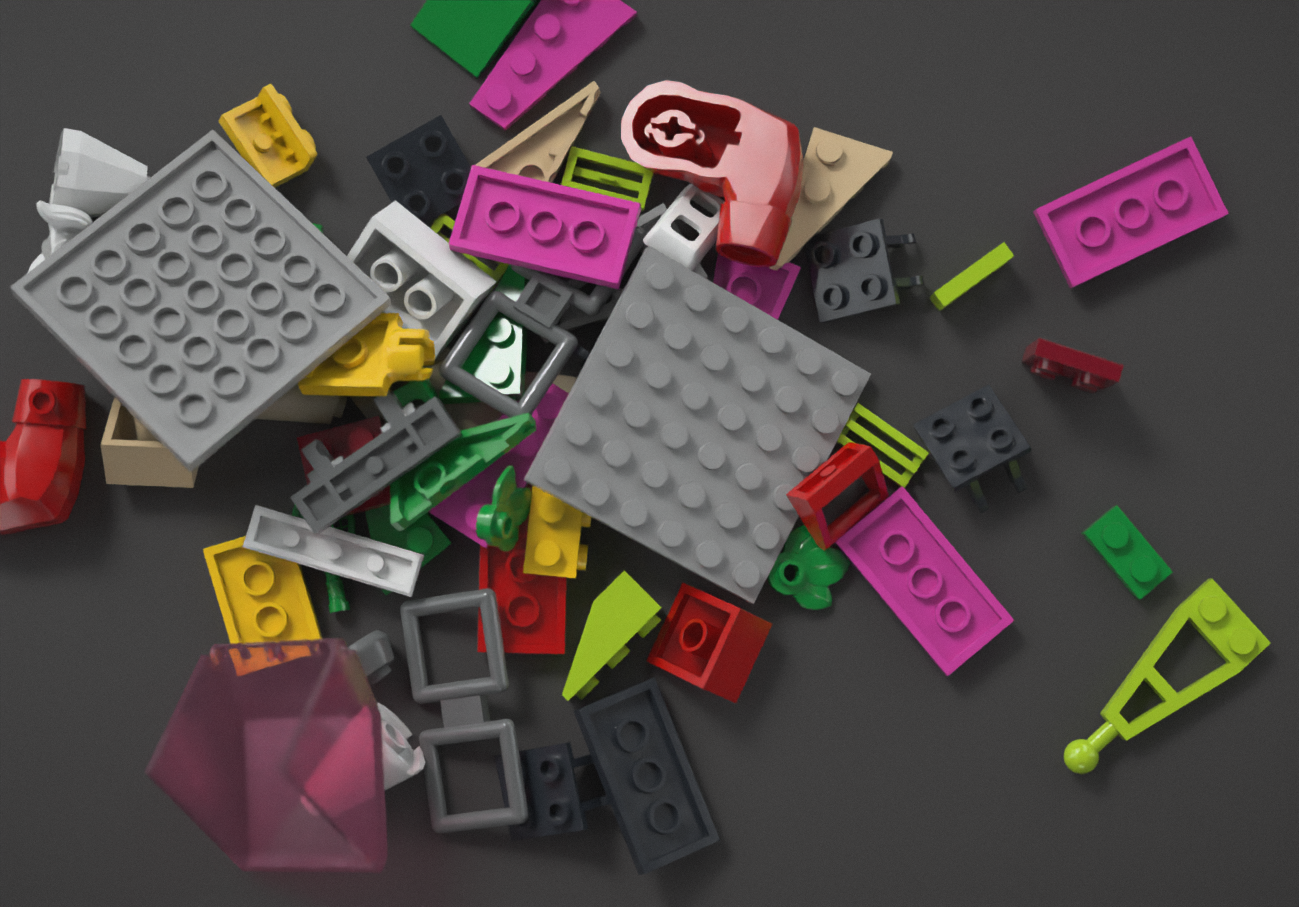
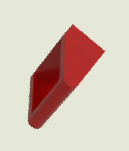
[786,442,889,550]

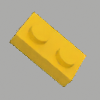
[218,84,317,188]
[523,486,591,579]

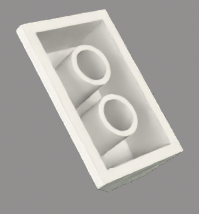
[347,201,496,359]

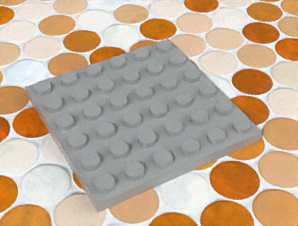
[10,129,391,472]
[524,247,871,604]

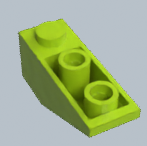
[562,571,661,701]

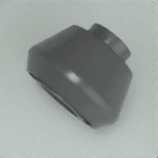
[337,630,395,686]

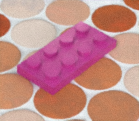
[1033,136,1229,289]
[448,165,641,290]
[835,486,1014,676]

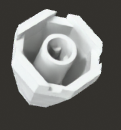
[49,128,151,217]

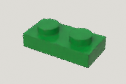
[1081,505,1173,600]

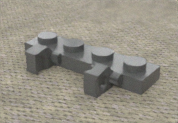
[291,390,462,534]

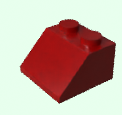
[646,583,773,703]

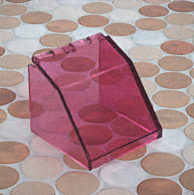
[145,638,388,873]

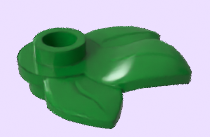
[476,465,532,551]
[767,525,850,610]

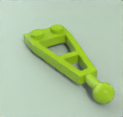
[1064,578,1271,774]

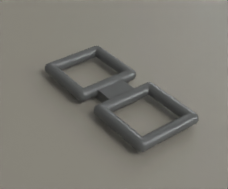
[439,226,647,418]
[400,588,528,834]

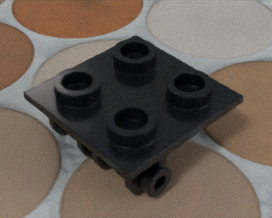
[366,115,471,224]

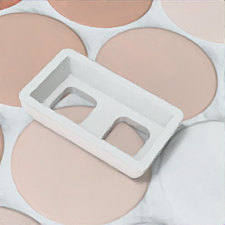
[643,184,724,271]

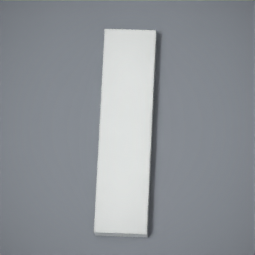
[243,505,424,597]

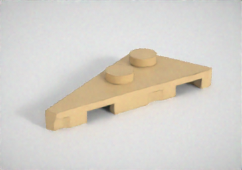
[476,81,601,183]
[769,127,893,271]

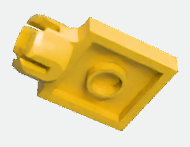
[298,313,435,396]

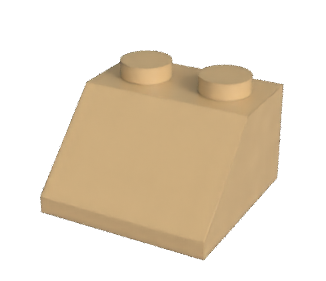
[101,396,199,488]

